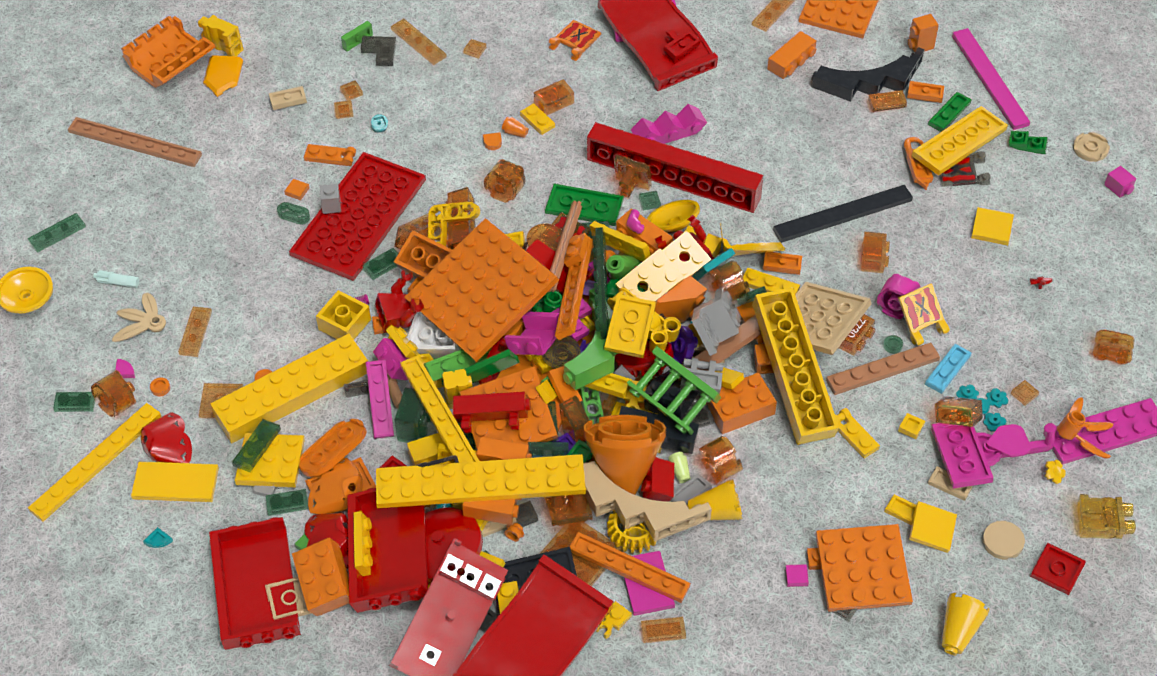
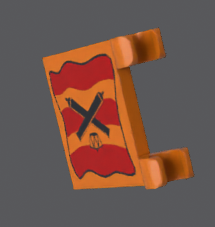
[549,20,601,61]

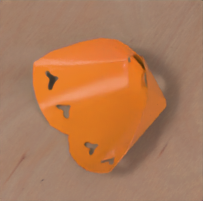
[308,458,363,514]

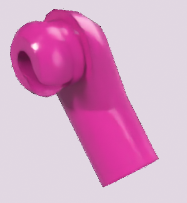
[627,209,644,234]

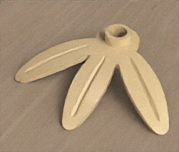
[112,293,166,342]

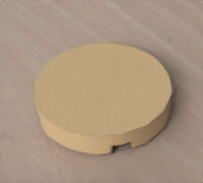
[1073,132,1110,162]
[982,521,1025,560]

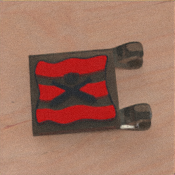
[939,151,991,187]

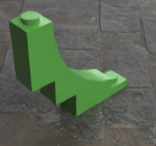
[563,288,618,390]

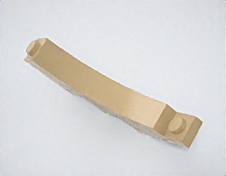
[583,461,712,542]

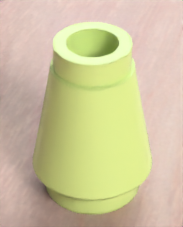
[668,452,691,483]

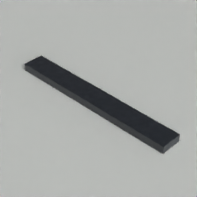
[773,184,913,243]

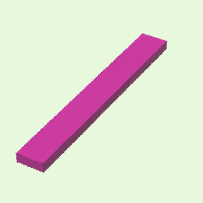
[952,28,1030,130]

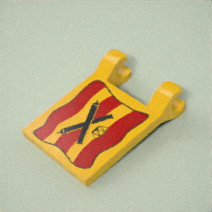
[898,283,950,345]

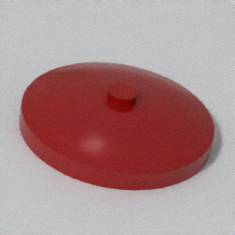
[425,508,483,582]

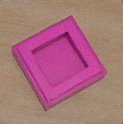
[785,564,809,587]

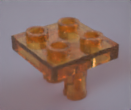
[614,155,652,199]
[545,494,593,526]

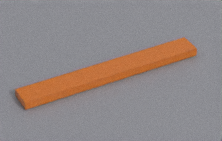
[555,237,593,340]

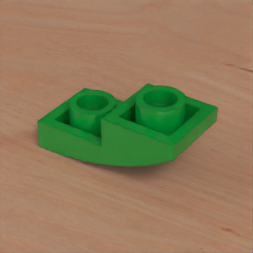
[1009,131,1048,155]

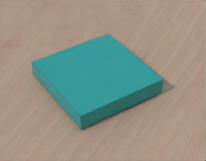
[692,248,736,281]

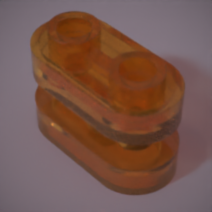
[1093,330,1135,365]

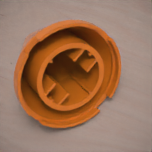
[584,415,666,495]

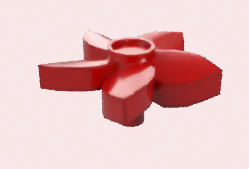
[1030,276,1052,289]

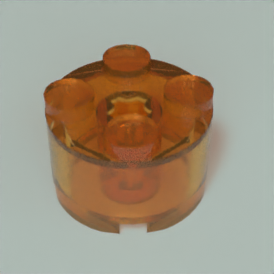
[484,159,526,203]
[709,261,750,302]
[91,370,136,417]
[699,435,743,484]

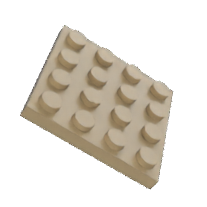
[795,282,872,355]

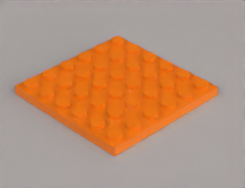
[405,218,559,362]

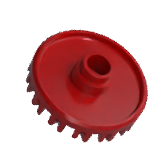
[615,339,674,377]

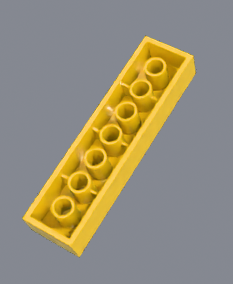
[752,287,839,445]
[210,333,368,444]

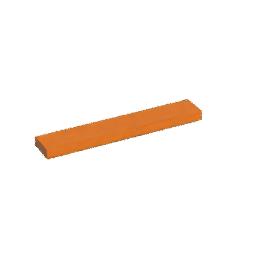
[569,532,691,603]

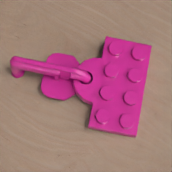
[931,418,1056,489]

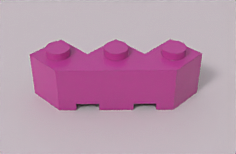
[631,104,707,144]

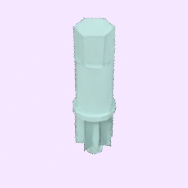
[93,270,139,288]

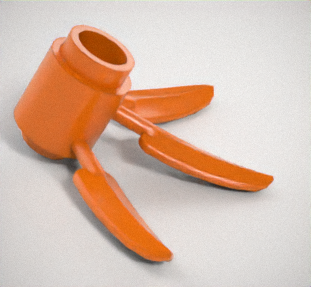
[1057,397,1113,458]

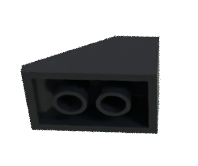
[644,370,700,420]

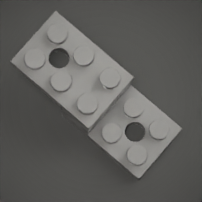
[692,287,741,356]

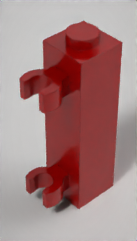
[453,391,531,433]

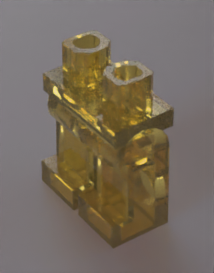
[1077,494,1136,539]

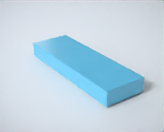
[925,344,972,394]

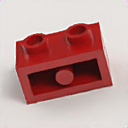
[641,457,675,502]

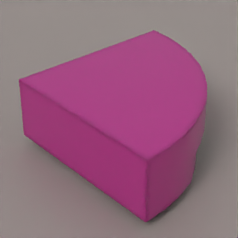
[115,359,135,378]

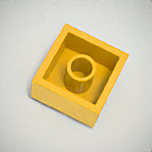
[316,290,371,340]

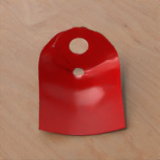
[526,239,594,294]

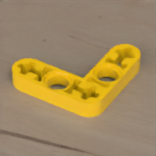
[428,202,480,247]

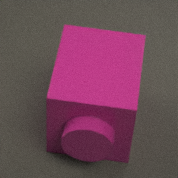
[1104,165,1137,198]

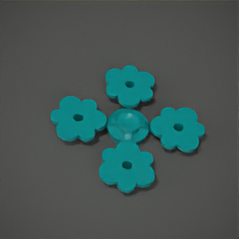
[953,384,1009,432]

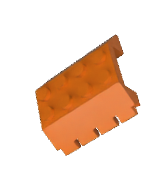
[121,16,216,88]

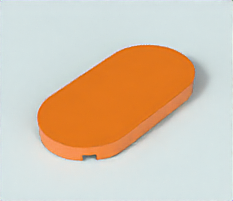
[299,419,367,477]

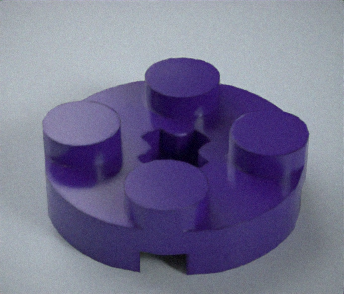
[670,326,698,365]

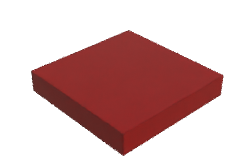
[1030,543,1086,595]

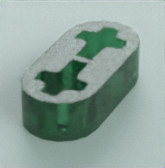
[277,202,310,225]

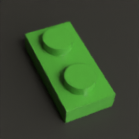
[341,21,373,52]

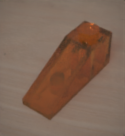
[394,213,441,250]

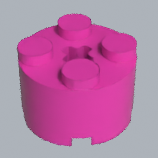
[877,274,920,319]

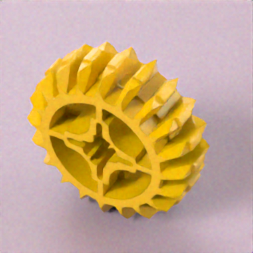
[607,510,656,554]

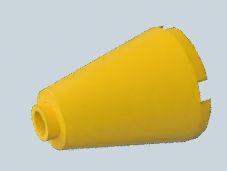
[687,479,743,520]
[942,593,990,656]

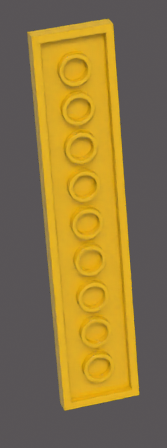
[376,454,586,508]

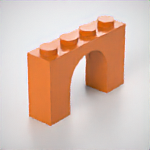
[463,437,532,525]

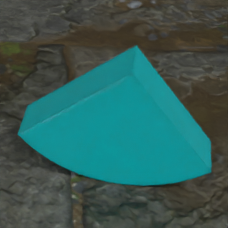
[143,527,173,548]

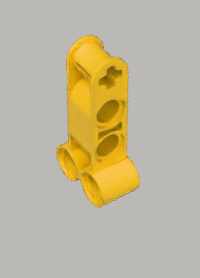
[607,287,681,352]

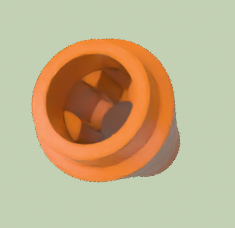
[502,117,529,138]

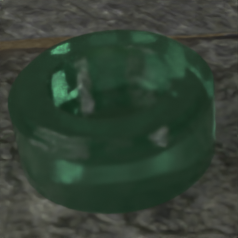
[883,335,903,354]

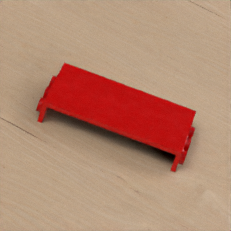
[347,488,428,613]
[209,517,301,650]

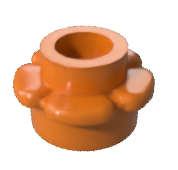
[505,523,524,542]

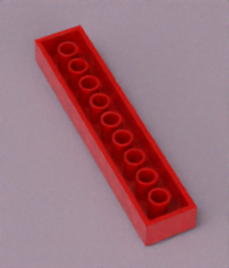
[587,122,764,213]

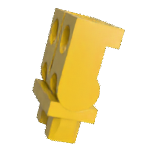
[198,15,244,56]

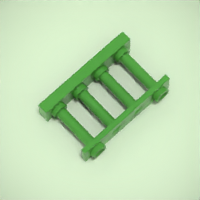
[627,346,721,435]

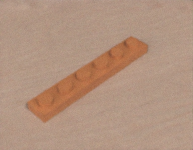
[826,342,940,395]

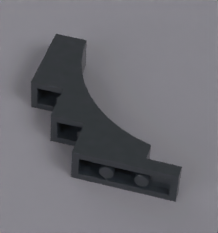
[811,47,925,102]

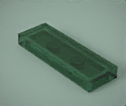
[27,213,86,253]
[232,419,281,472]

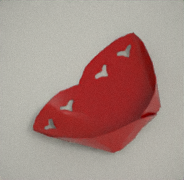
[141,412,192,463]
[304,513,348,558]

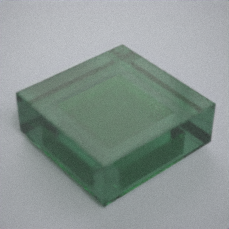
[639,191,661,211]

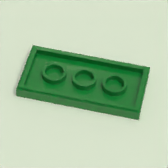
[545,183,624,226]

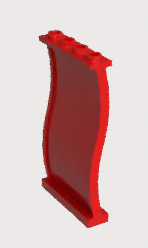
[597,0,718,91]
[452,555,614,676]

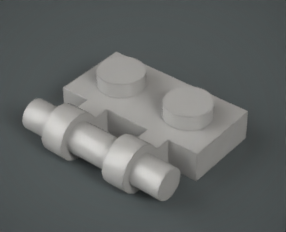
[680,358,723,394]

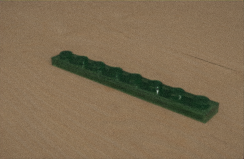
[593,227,609,339]

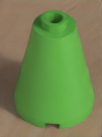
[606,255,642,286]

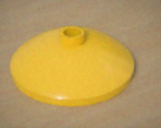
[647,200,700,233]
[0,267,53,313]

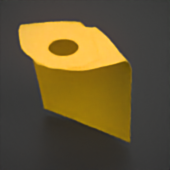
[720,223,785,256]

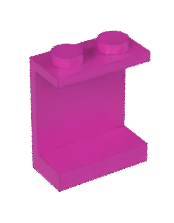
[504,312,559,355]

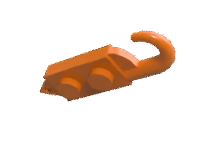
[904,137,933,190]

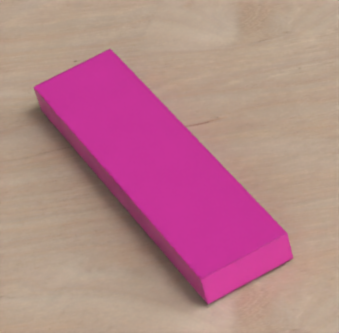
[366,360,394,439]

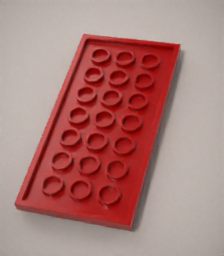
[289,152,426,281]

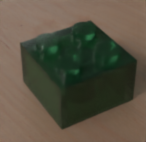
[394,387,431,443]

